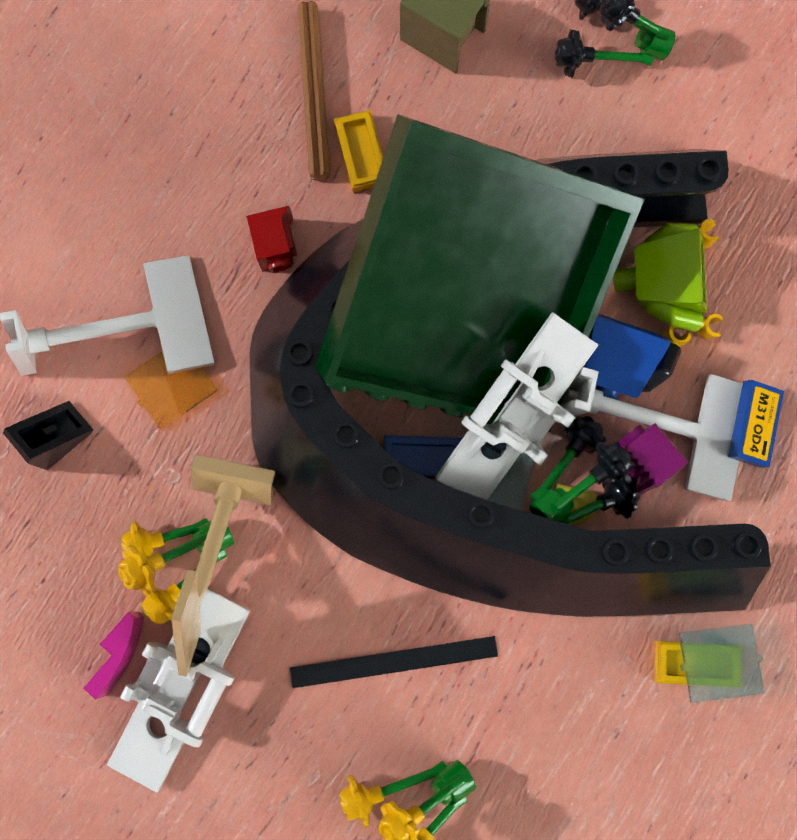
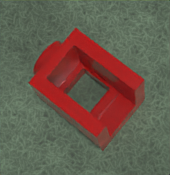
[246,206,297,273]

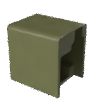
[400,0,490,74]

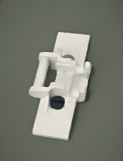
[436,312,598,500]
[107,588,251,793]

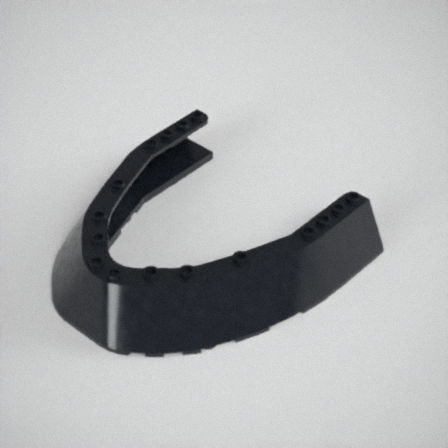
[249,149,771,617]

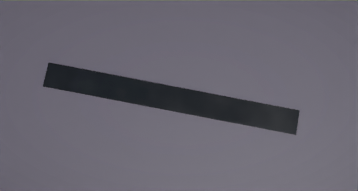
[290,636,498,688]

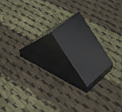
[3,401,93,470]

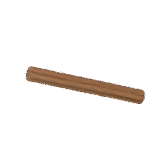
[298,1,330,181]

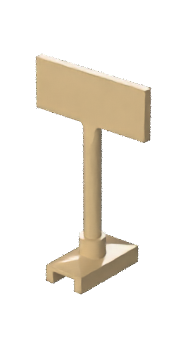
[171,454,275,677]

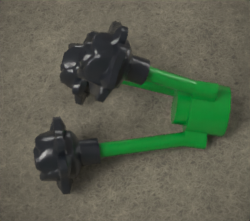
[555,0,676,78]
[529,416,640,524]

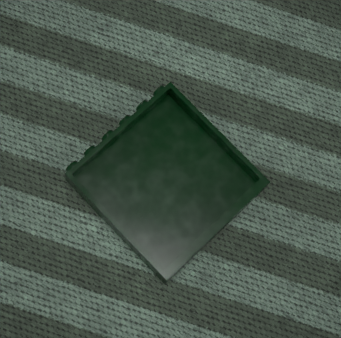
[315,114,645,432]

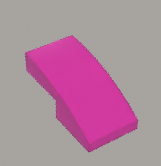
[83,611,144,700]

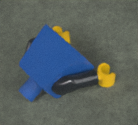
[583,313,691,400]

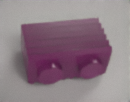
[616,423,688,494]

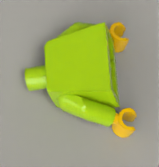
[613,219,723,340]

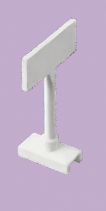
[0,255,215,376]
[561,367,743,501]

